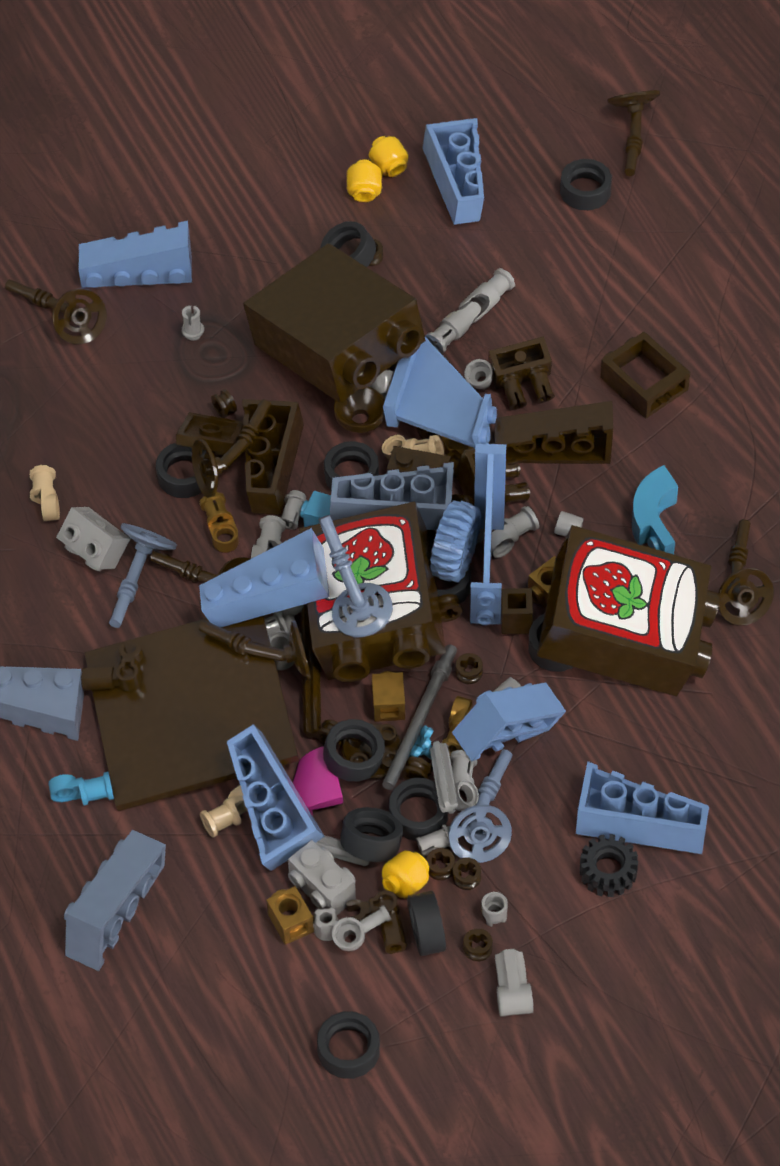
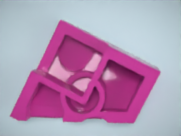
[293,746,343,816]

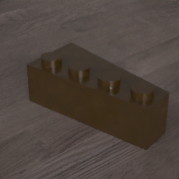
[242,399,304,515]
[494,401,613,464]

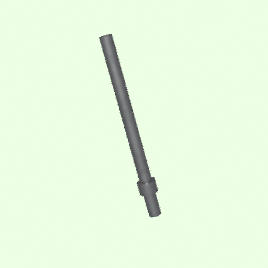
[382,645,457,790]

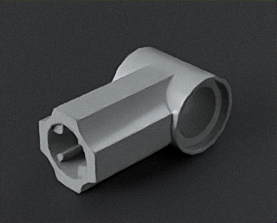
[495,949,533,1016]

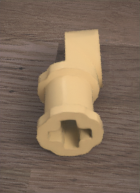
[382,435,444,461]
[30,465,60,521]
[200,785,248,837]

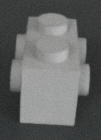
[56,507,131,571]
[288,840,356,916]

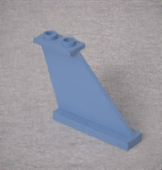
[383,337,497,449]
[470,444,506,625]

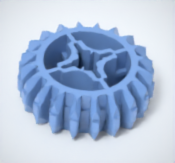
[430,500,481,582]

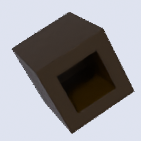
[501,588,533,634]

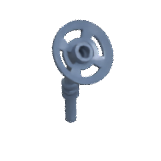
[318,515,393,637]
[109,523,177,628]
[448,750,513,863]

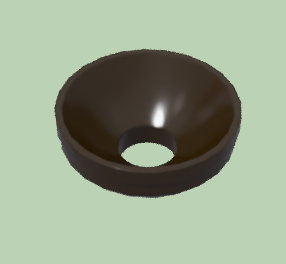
[334,387,385,433]

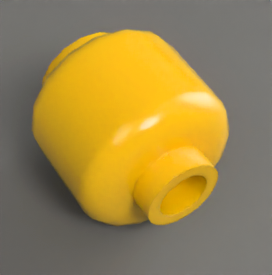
[369,136,409,177]
[347,160,382,202]
[382,850,429,898]

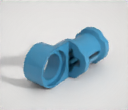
[48,772,114,806]

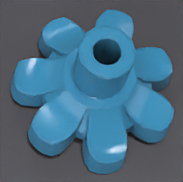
[408,725,434,760]

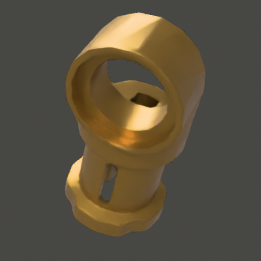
[199,492,239,553]
[441,696,473,755]

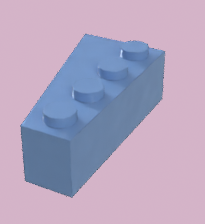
[422,118,484,225]
[79,221,192,288]
[199,528,329,627]
[227,724,325,871]
[576,761,709,854]

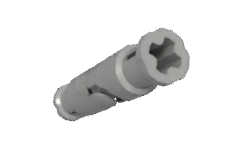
[425,268,515,354]

